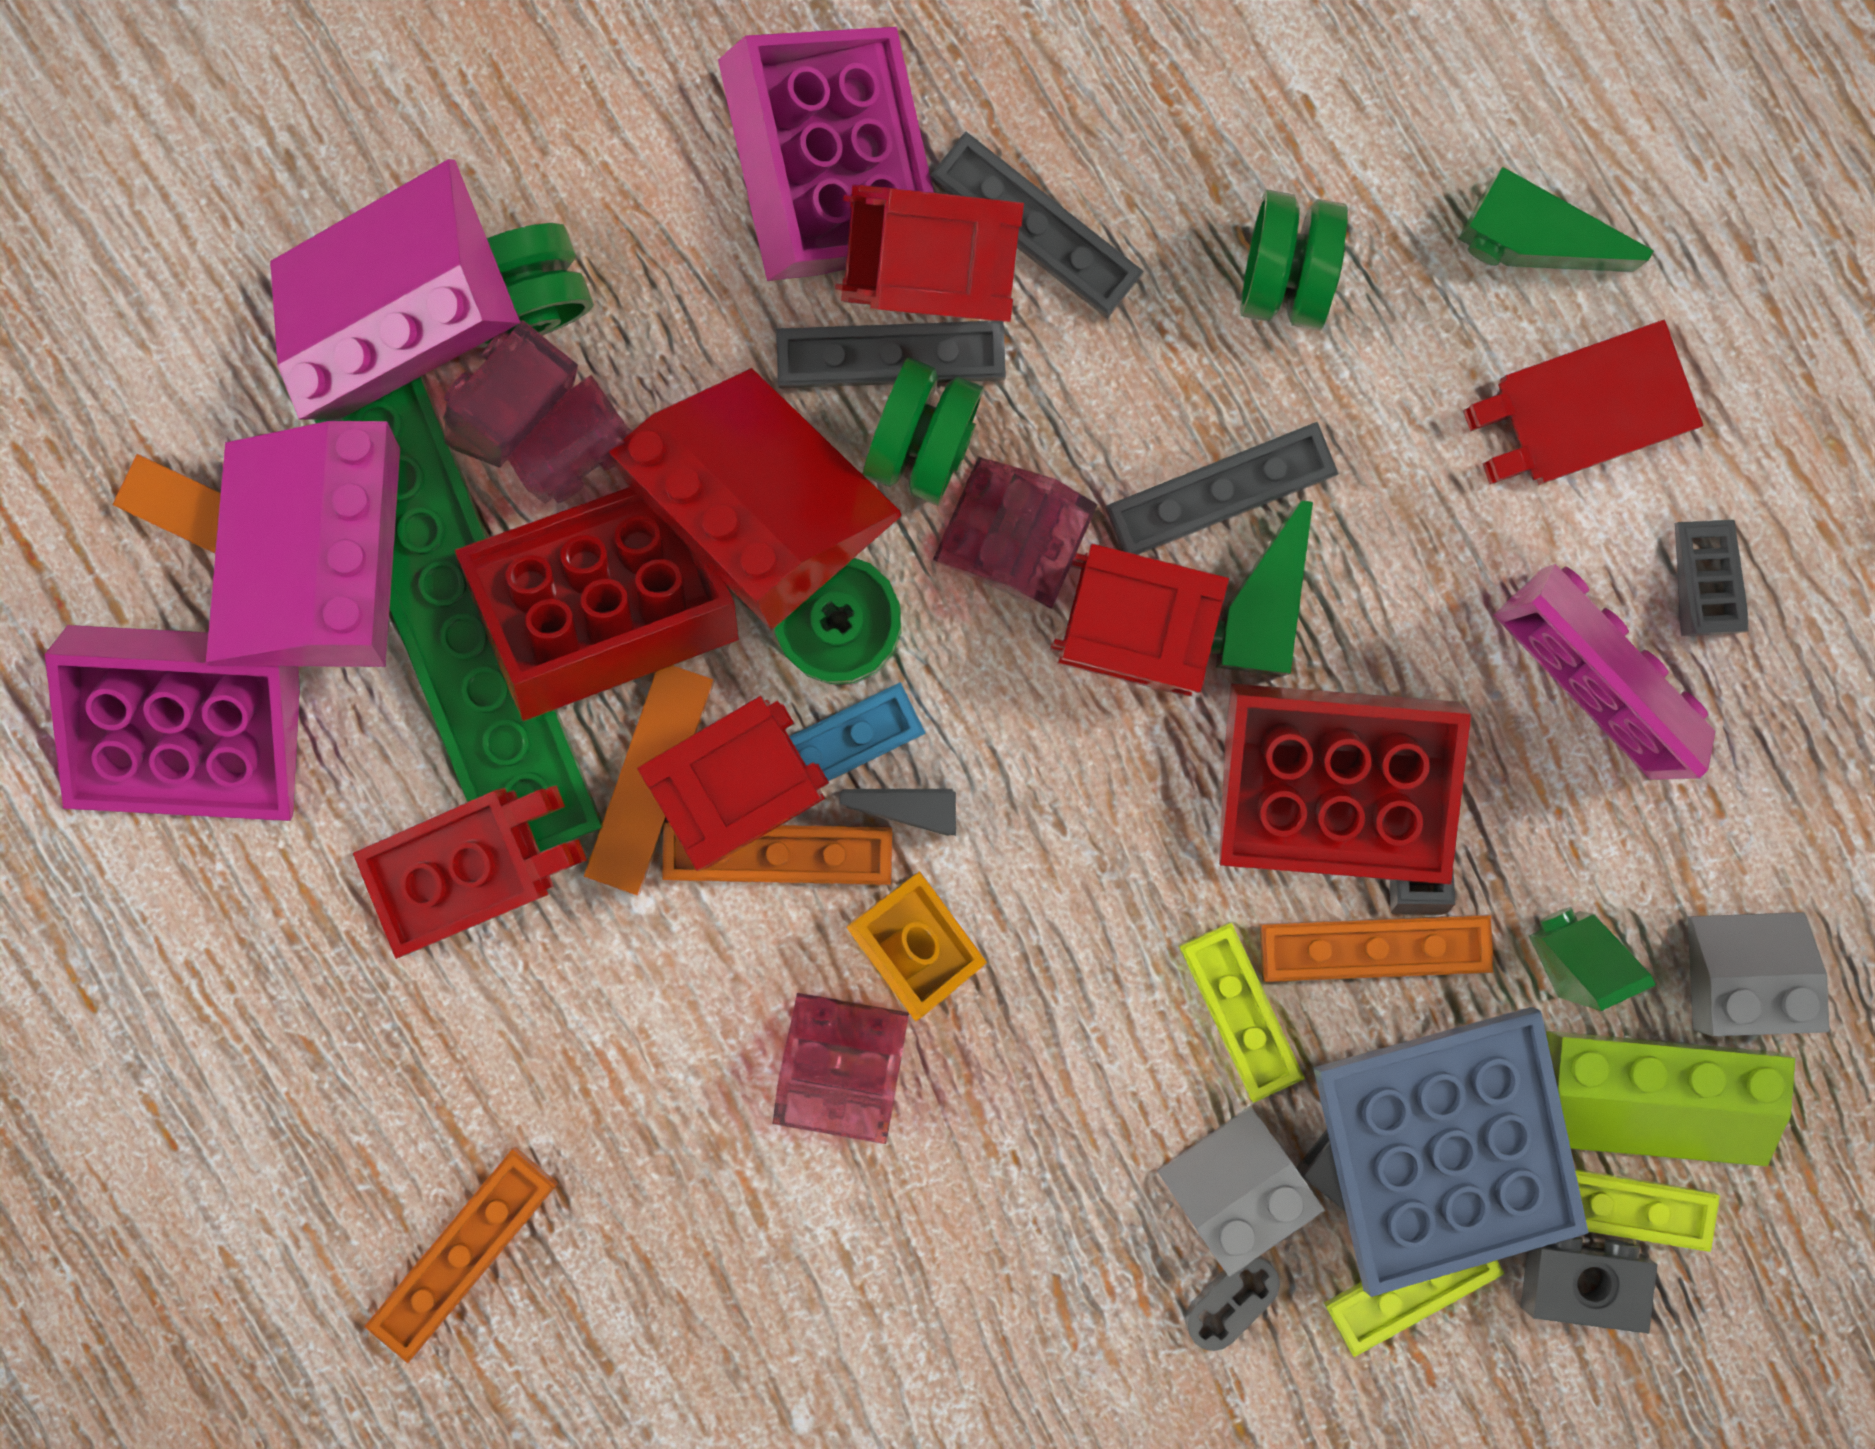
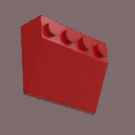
[609,368,902,630]
[455,487,739,721]
[1219,683,1471,884]

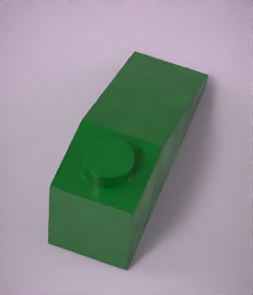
[1458,167,1654,272]
[1210,501,1313,677]
[1529,907,1656,1011]

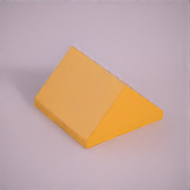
[846,871,987,1022]

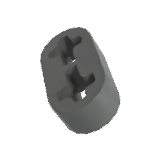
[1185,1256,1280,1351]

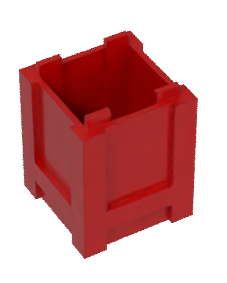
[835,184,1024,322]
[1050,543,1229,697]
[637,695,829,871]

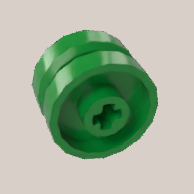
[1240,189,1348,331]
[477,223,594,348]
[862,357,984,506]
[775,558,902,685]

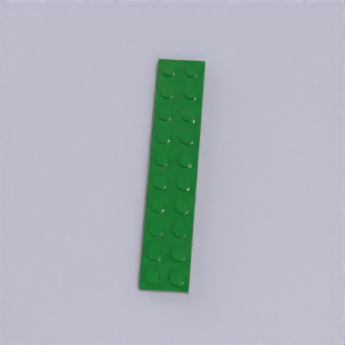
[314,375,603,853]

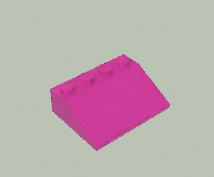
[718,26,934,281]
[270,159,520,420]
[206,421,400,667]
[1493,564,1716,780]
[45,625,300,821]

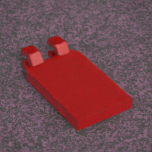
[1463,319,1704,485]
[353,785,587,959]

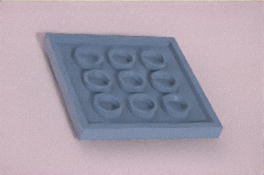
[1313,1007,1589,1297]

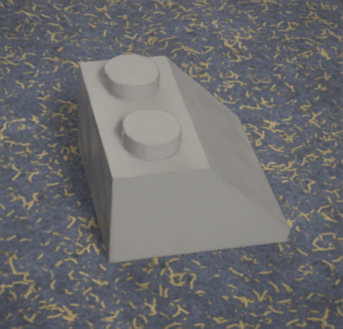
[1688,912,1830,1036]
[1157,1106,1325,1277]

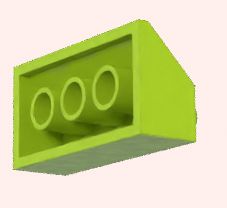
[1546,1031,1796,1167]

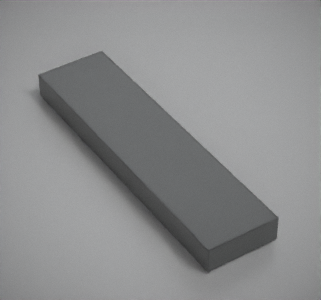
[930,131,1144,319]
[776,321,1006,388]
[1105,421,1339,555]

